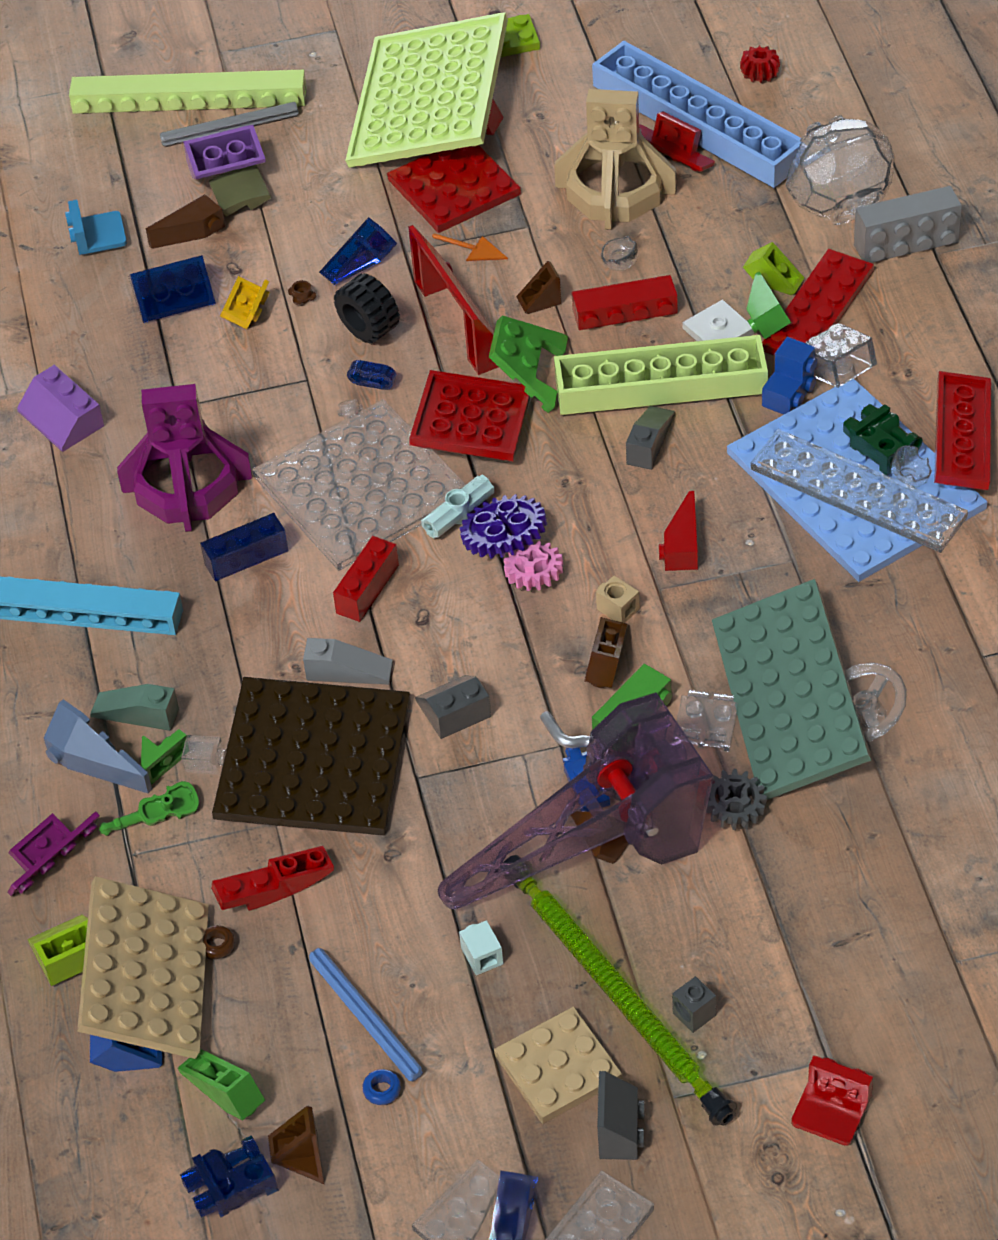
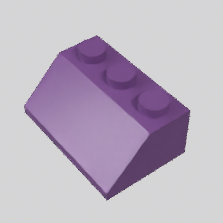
[183,124,266,179]
[17,365,104,452]

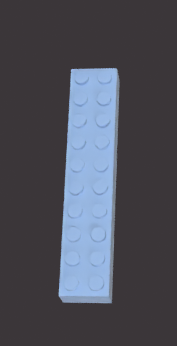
[592,41,806,188]

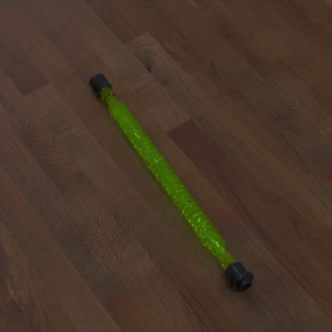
[500,855,737,1126]

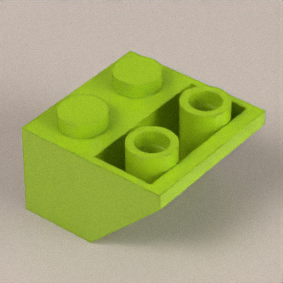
[27,914,88,986]

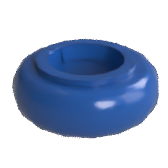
[362,1069,401,1105]

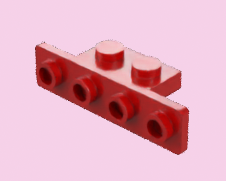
[639,111,715,172]

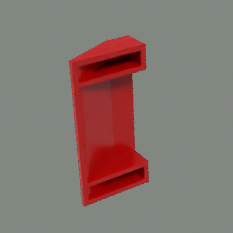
[408,225,499,375]

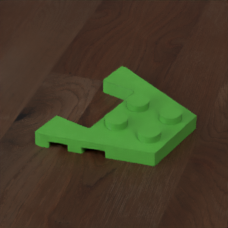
[489,315,568,413]

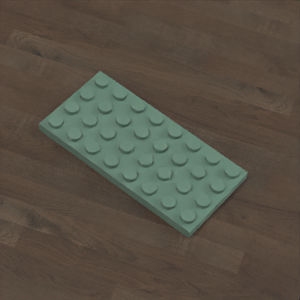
[712,579,871,800]

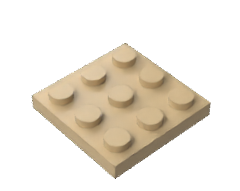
[494,1006,623,1124]

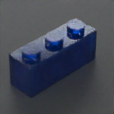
[200,513,289,582]

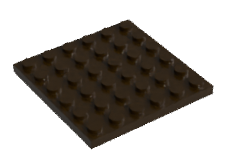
[212,677,410,836]

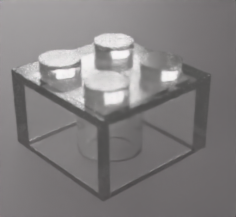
[806,323,877,388]

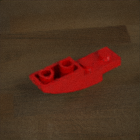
[211,846,334,911]

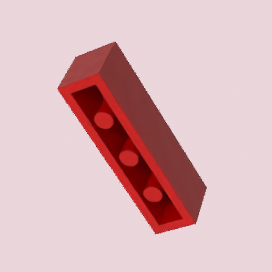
[572,275,678,330]

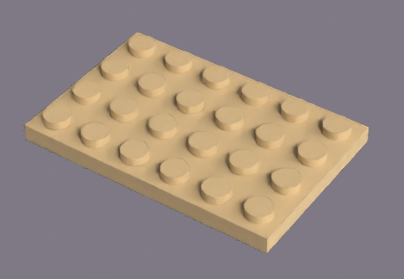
[77,876,209,1059]

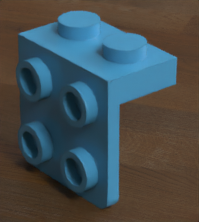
[65,200,127,255]

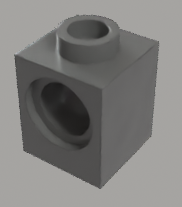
[672,976,716,1033]

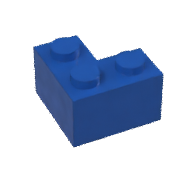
[762,337,817,415]

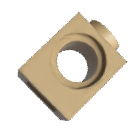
[596,576,640,623]

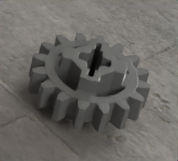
[702,769,767,830]

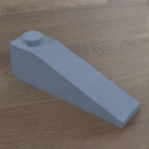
[44,699,152,793]

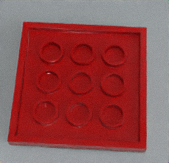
[387,145,521,234]
[409,370,530,461]

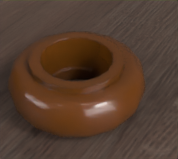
[203,925,235,959]

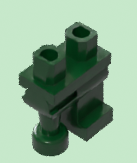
[843,404,923,476]

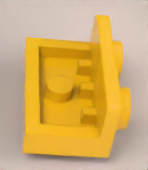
[220,276,270,329]

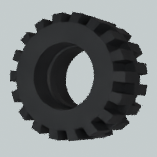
[334,273,400,344]

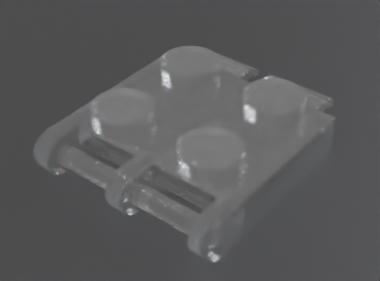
[672,689,738,752]

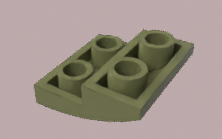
[209,165,272,217]

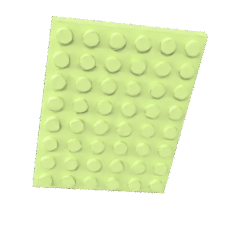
[345,12,508,167]

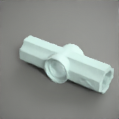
[421,475,494,539]

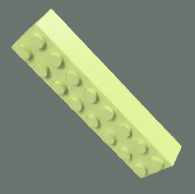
[554,335,768,415]

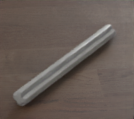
[160,102,298,146]

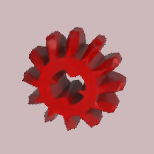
[740,45,780,83]

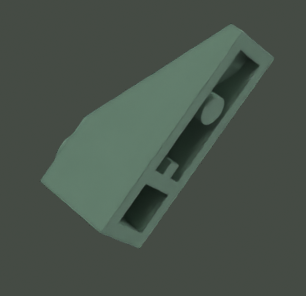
[90,684,179,731]

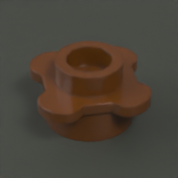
[288,280,316,305]

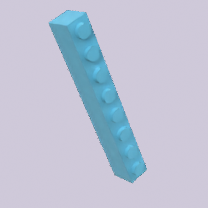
[0,577,183,635]

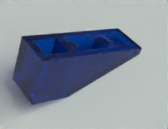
[319,217,397,285]
[489,1170,538,1240]

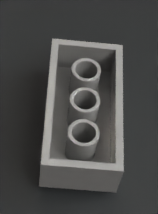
[854,186,962,263]

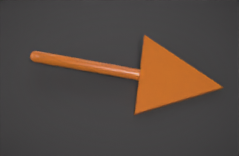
[432,234,508,261]

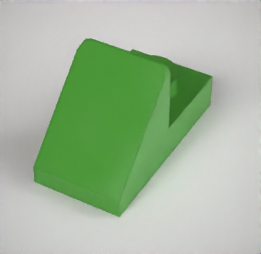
[141,729,190,785]

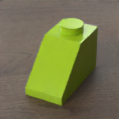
[743,242,804,295]

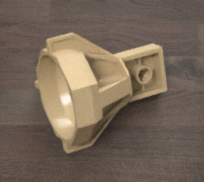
[554,89,676,229]

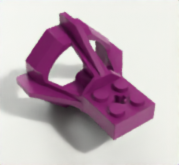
[117,384,252,532]

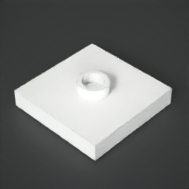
[682,300,754,341]

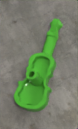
[99,781,199,836]

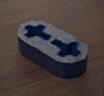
[347,360,397,390]

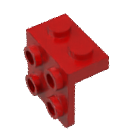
[791,1055,873,1146]

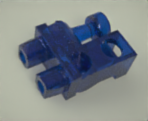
[180,1135,279,1218]

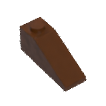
[146,194,225,249]
[584,617,627,688]

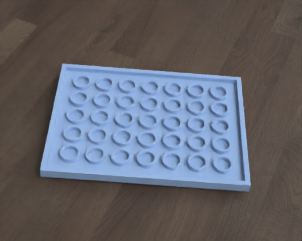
[727,377,987,582]

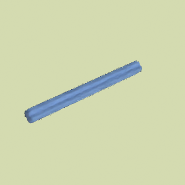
[309,948,423,1081]

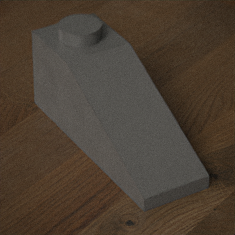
[626,406,675,470]

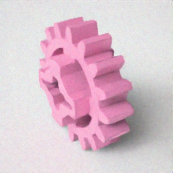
[504,541,563,591]

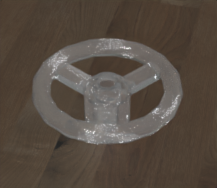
[845,662,907,742]

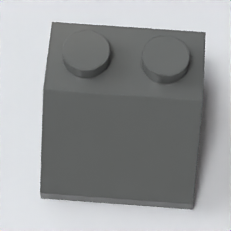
[415,675,491,739]
[597,1071,644,1160]

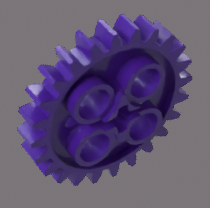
[460,494,548,559]

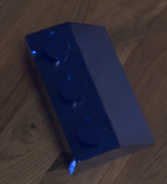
[128,255,216,323]

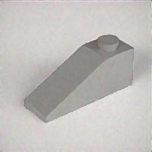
[303,638,393,685]

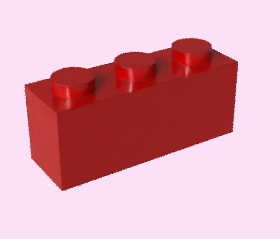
[333,536,399,622]

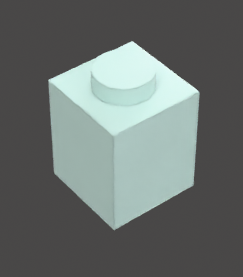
[459,920,503,975]

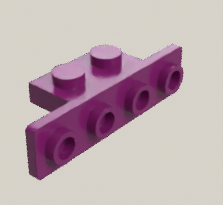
[7,811,100,896]

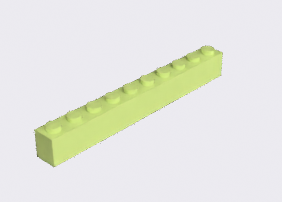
[69,70,306,113]

